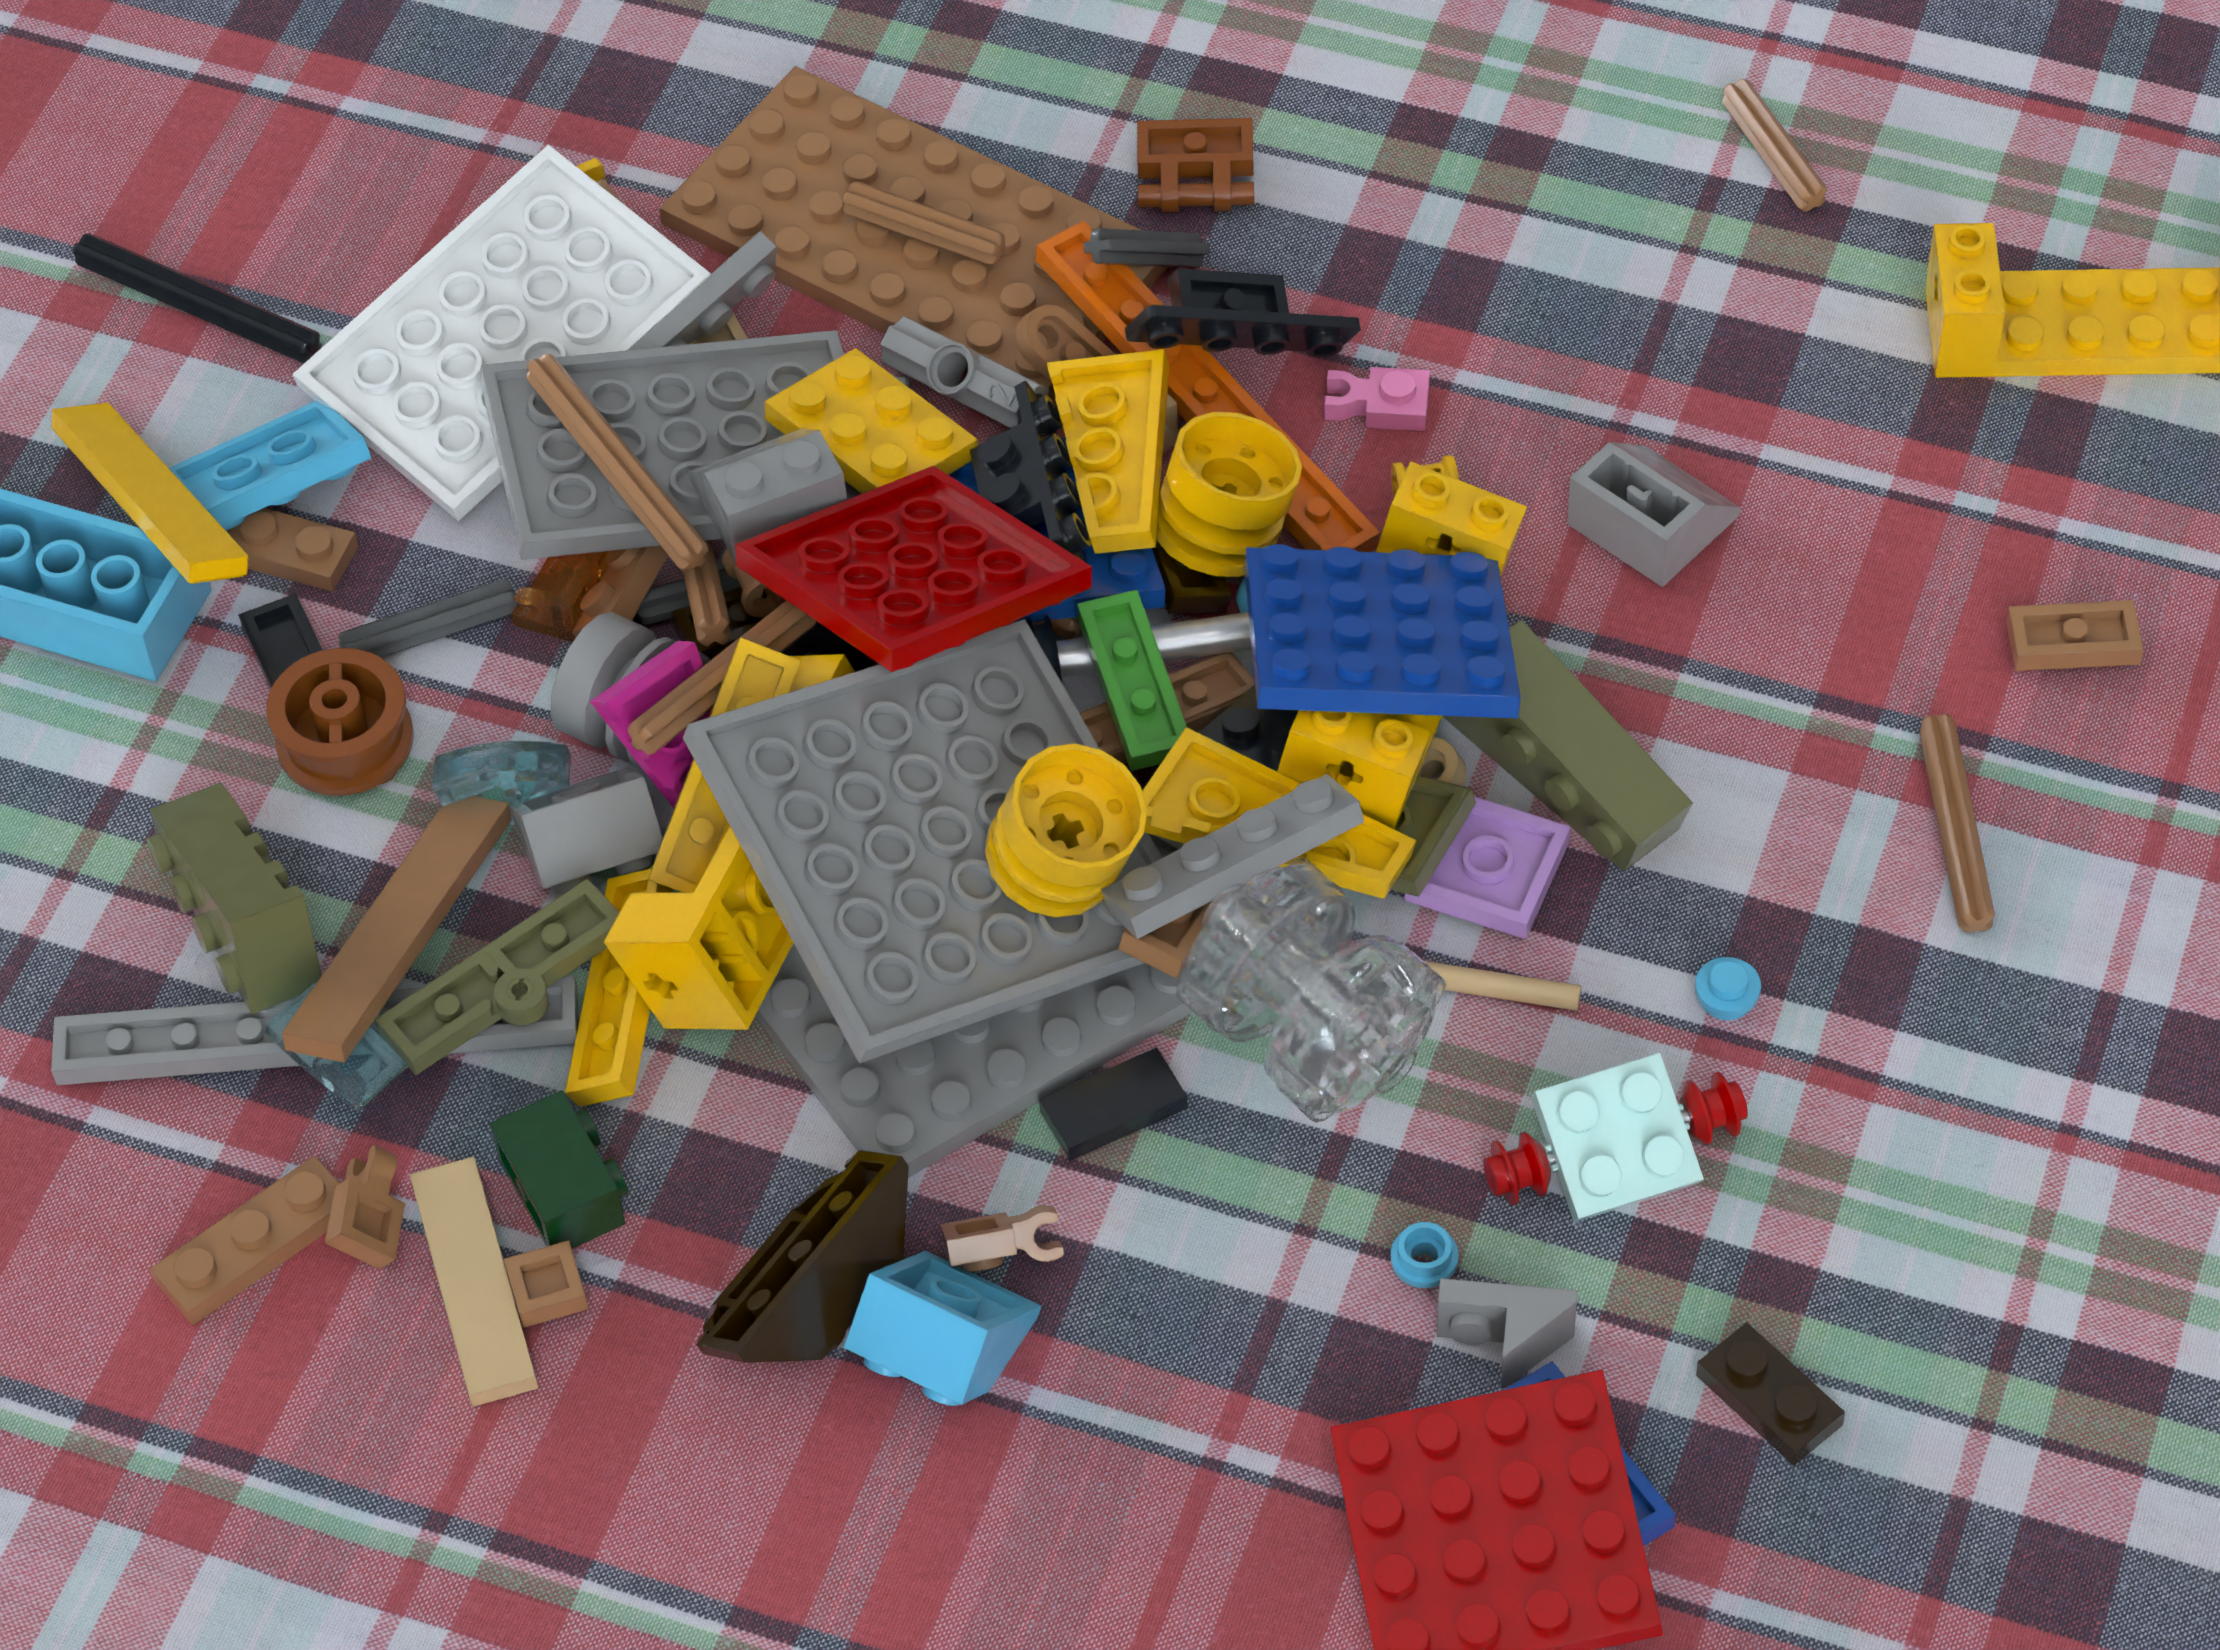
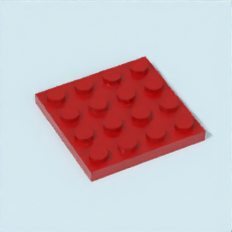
[735,466,1092,672]
[1330,1369,1663,1650]

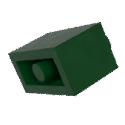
[490,1090,629,1249]

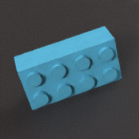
[0,489,212,682]

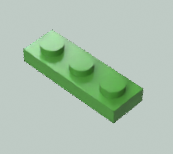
[1077,590,1187,771]

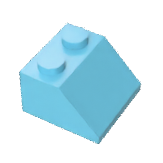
[844,1251,1042,1406]

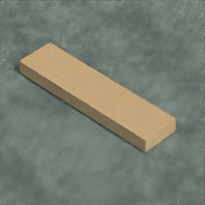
[410,1157,538,1407]

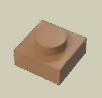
[504,1240,588,1328]

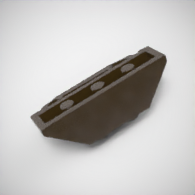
[696,1150,909,1363]

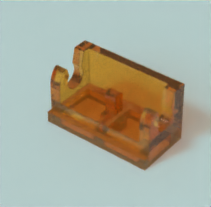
[511,551,610,642]

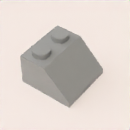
[689,429,847,564]
[509,767,663,894]

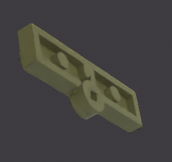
[375,879,620,1075]

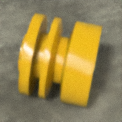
[1156,412,1302,577]
[985,743,1147,918]

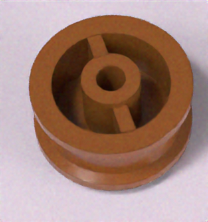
[266,648,414,796]

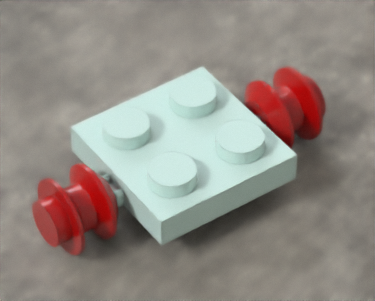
[1483,1053,1748,1222]

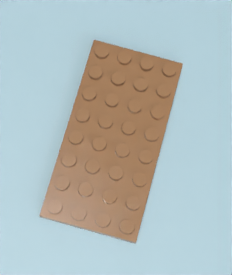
[659,66,1168,400]

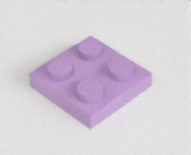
[1405,796,1571,939]

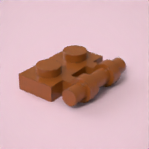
[1137,118,1255,213]

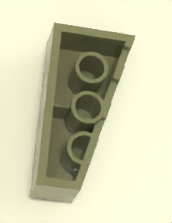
[1443,619,1693,872]
[147,782,322,1014]

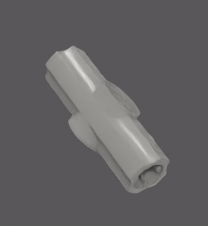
[880,316,1049,428]

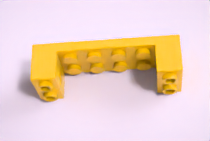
[1925,223,2220,378]
[1277,461,1527,830]
[604,654,855,1030]

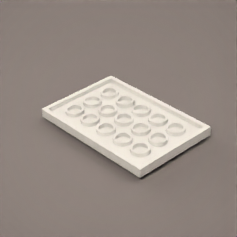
[292,144,711,522]

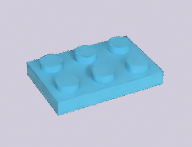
[169,401,371,530]

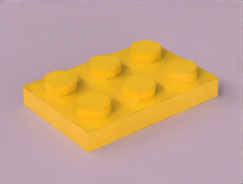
[765,348,978,494]

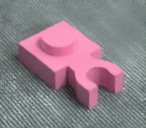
[1324,367,1430,431]

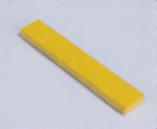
[51,402,248,584]

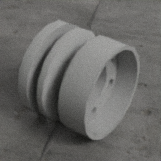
[550,612,710,770]

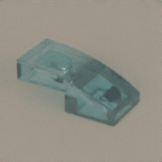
[432,741,571,807]
[265,982,408,1111]

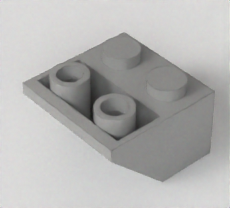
[1567,442,1741,587]

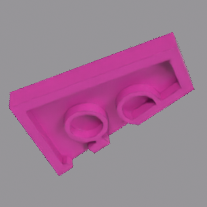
[590,641,712,809]

